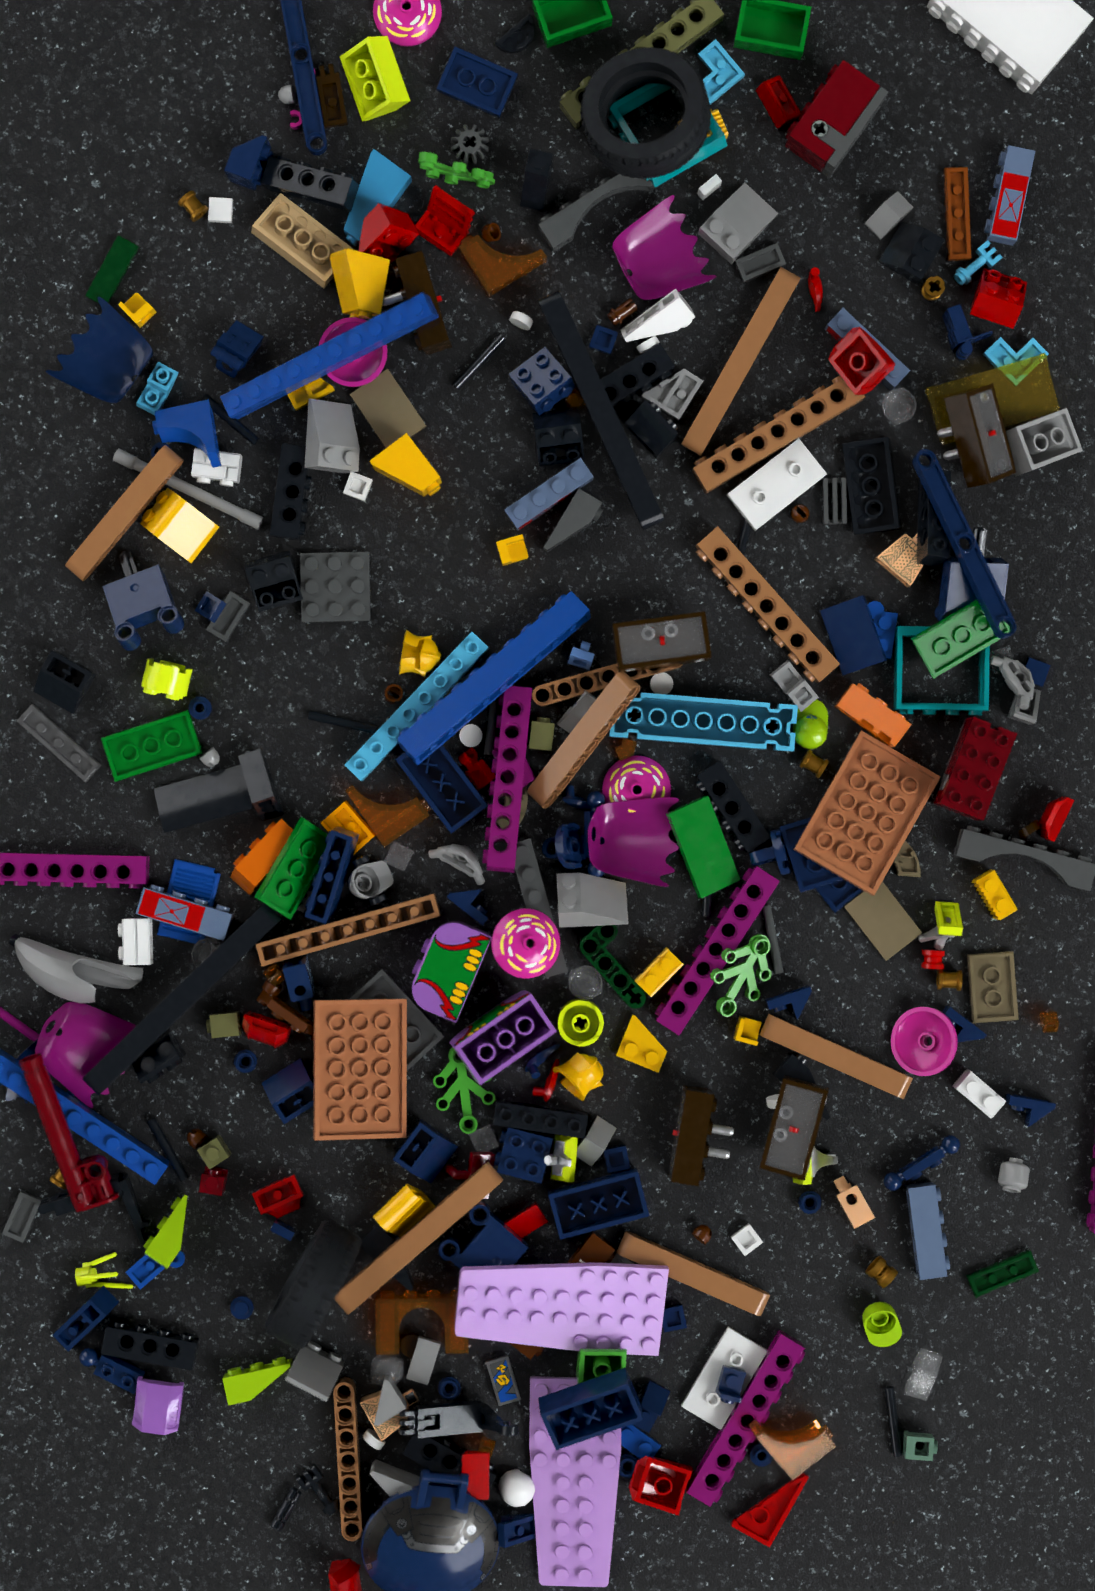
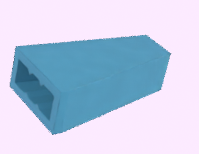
[344,149,412,247]

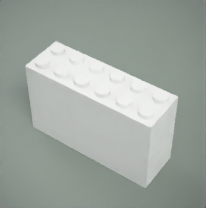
[926,0,1094,95]

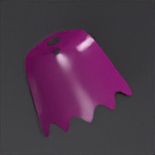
[612,195,716,300]
[588,797,679,887]
[35,1001,136,1108]

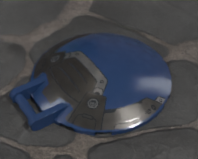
[361,1469,500,1591]

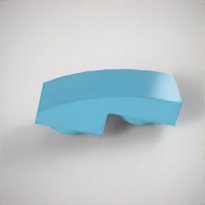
[136,362,178,415]

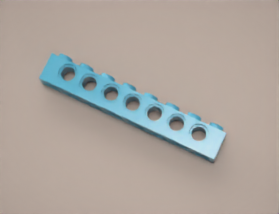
[345,632,489,781]

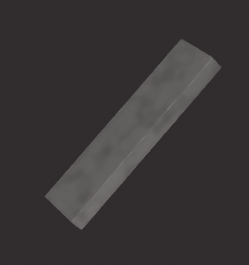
[17,704,101,782]

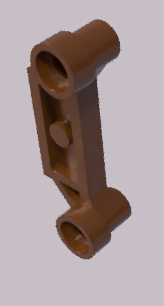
[256,979,314,1041]

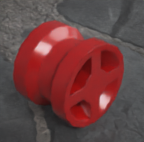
[921,949,945,969]

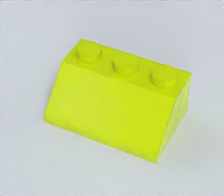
[340,36,410,122]

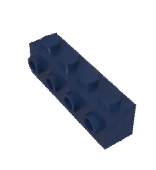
[305,826,360,924]

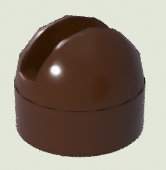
[481,223,501,242]
[791,504,810,523]
[384,684,403,704]
[187,1129,207,1149]
[692,1224,712,1245]

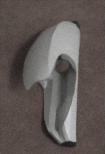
[9,934,145,1003]

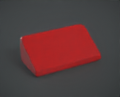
[756,75,801,129]
[503,1202,548,1238]
[462,1450,490,1500]

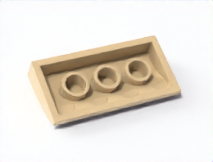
[251,193,353,288]

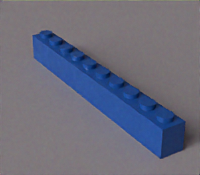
[220,293,439,419]
[397,591,591,766]
[0,1048,169,1185]

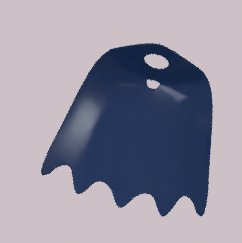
[46,297,153,403]

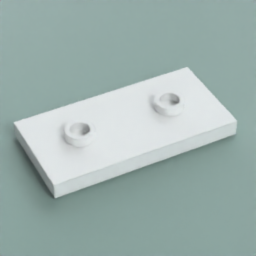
[727,438,827,531]
[681,1326,768,1430]

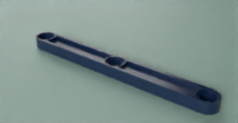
[280,0,327,155]
[912,449,1016,639]

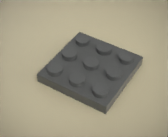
[300,552,371,623]

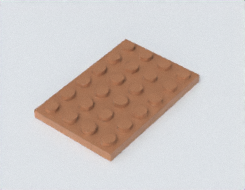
[793,730,940,896]
[313,998,407,1141]

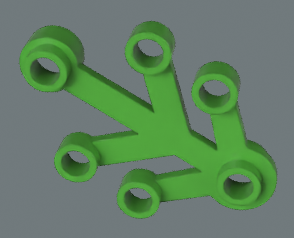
[418,152,495,188]
[710,934,772,1017]
[433,1047,495,1134]

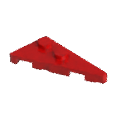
[731,1472,809,1548]

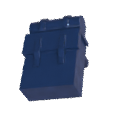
[942,304,993,361]
[211,320,264,378]

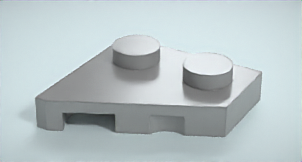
[641,369,703,421]

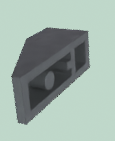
[543,488,603,552]

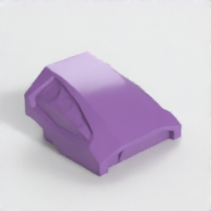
[132,1376,184,1435]

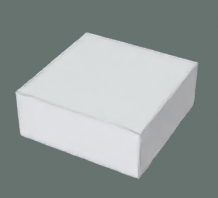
[697,174,722,200]
[208,197,233,223]
[343,472,373,502]
[730,1223,763,1256]

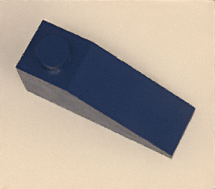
[52,1285,119,1351]

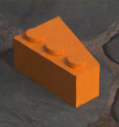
[834,683,912,747]
[230,819,293,895]

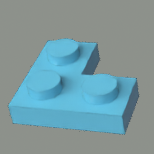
[698,39,745,105]
[983,337,1049,387]

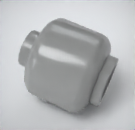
[998,1158,1030,1193]

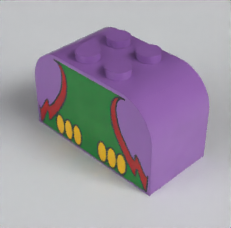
[412,921,492,1023]
[450,990,557,1085]

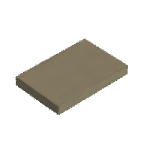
[350,369,427,448]
[844,881,922,961]
[967,951,1019,1023]

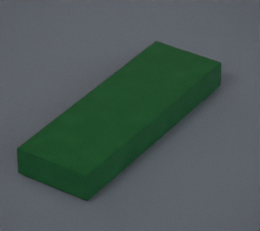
[85,235,139,304]
[966,1249,1039,1298]

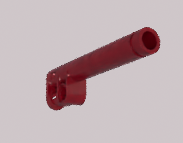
[19,1053,119,1212]

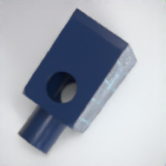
[282,954,315,1012]

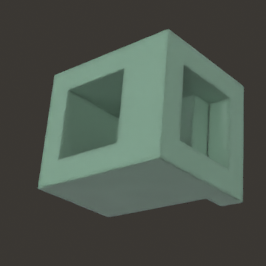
[902,1431,938,1461]

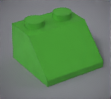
[576,1349,627,1384]

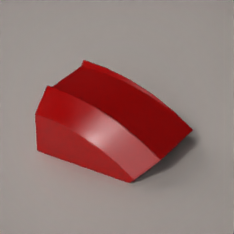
[828,327,895,395]
[242,1011,292,1049]
[629,1456,692,1516]
[328,1558,362,1591]

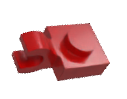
[458,747,496,791]

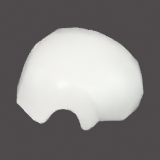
[498,1469,535,1507]

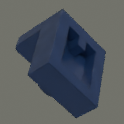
[715,1365,746,1404]

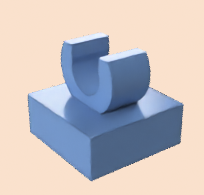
[567,641,595,671]

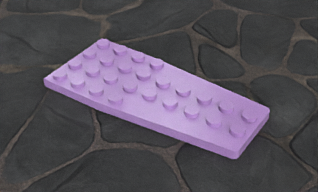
[454,1262,669,1356]
[529,1376,622,1587]

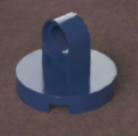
[542,823,586,869]
[749,829,791,875]

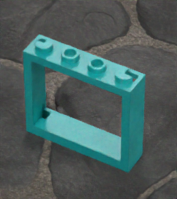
[608,83,727,187]
[893,626,990,716]

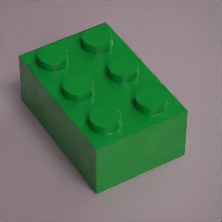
[532,0,613,48]
[733,0,812,60]

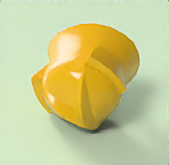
[399,630,441,677]
[553,1052,603,1101]

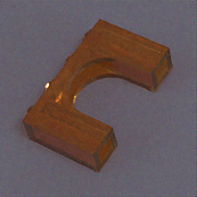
[375,1290,469,1355]

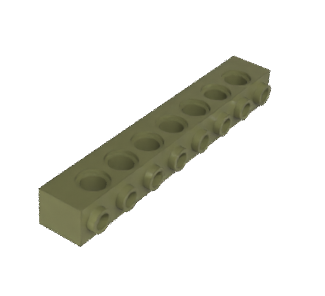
[560,0,724,129]

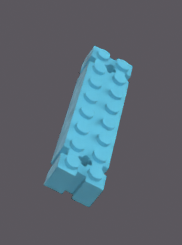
[609,692,798,752]

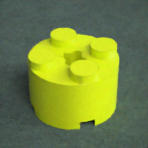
[141,658,193,701]
[557,998,604,1047]

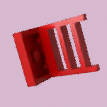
[415,185,475,256]

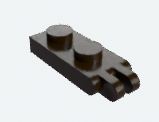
[316,63,348,129]

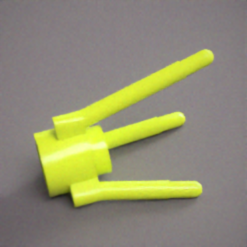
[75,1252,134,1289]

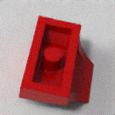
[1039,797,1075,842]
[252,1174,304,1218]

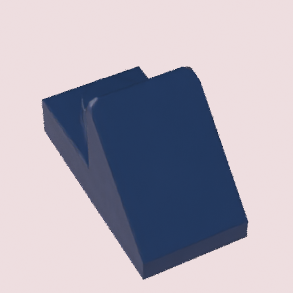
[447,889,489,926]
[765,985,812,1020]
[942,1005,987,1042]
[1005,1093,1056,1127]
[633,1380,670,1433]
[498,1514,536,1548]

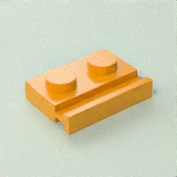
[321,800,376,855]

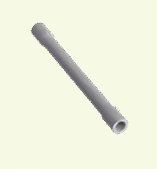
[113,448,264,530]

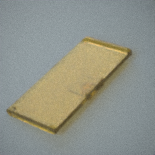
[925,353,1060,445]

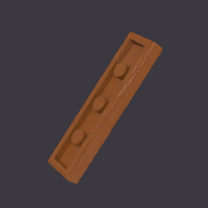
[944,167,971,261]

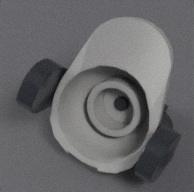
[348,855,394,906]

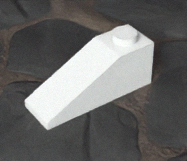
[621,289,695,342]

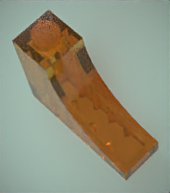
[459,235,547,298]
[345,785,431,847]
[749,1419,836,1480]

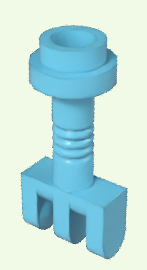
[954,240,1003,285]

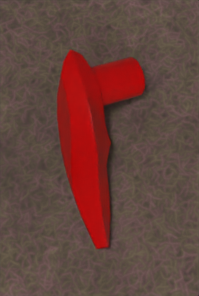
[808,267,823,312]
[533,1059,559,1102]

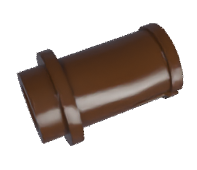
[607,298,638,325]

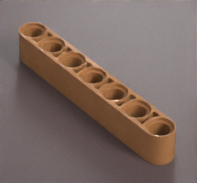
[65,445,184,581]
[532,664,683,706]
[527,671,640,809]
[759,1014,913,1099]
[616,1231,770,1316]
[333,1377,364,1541]

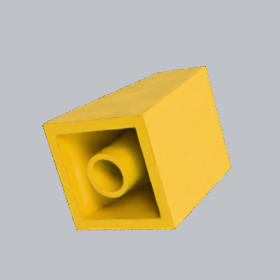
[330,248,390,319]
[370,433,442,496]

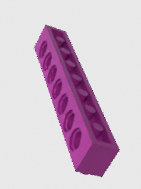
[482,686,532,873]
[0,853,150,888]
[654,866,780,1035]
[686,1330,805,1507]

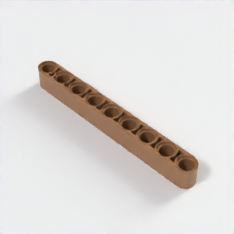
[681,267,801,456]
[334,1162,504,1315]

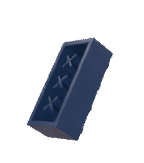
[395,744,488,833]
[548,1167,649,1240]
[538,1368,643,1450]

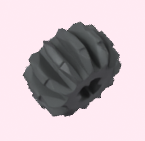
[451,124,489,164]

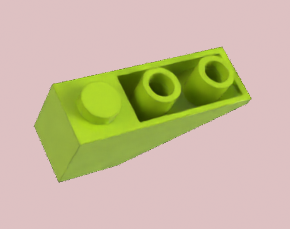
[143,1195,188,1269]
[222,1357,293,1406]

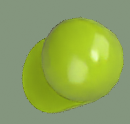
[793,699,828,749]
[862,1302,902,1347]

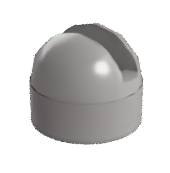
[278,84,296,104]
[199,747,220,767]

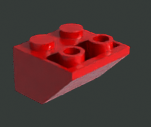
[358,203,419,264]
[970,268,1027,329]

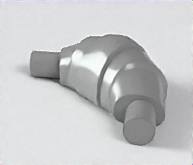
[990,655,1035,710]
[428,844,485,885]

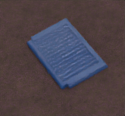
[157,859,221,944]

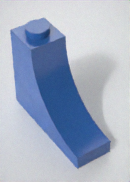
[152,399,221,468]

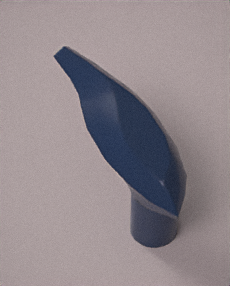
[562,785,591,810]
[524,1043,560,1079]

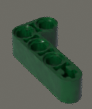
[579,925,646,1009]

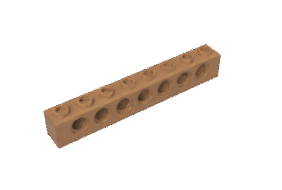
[692,375,865,494]
[696,526,840,683]
[255,893,441,966]

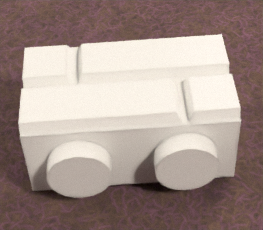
[191,448,243,487]
[118,918,153,965]
[953,1069,1006,1119]

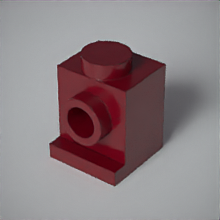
[199,1166,229,1196]

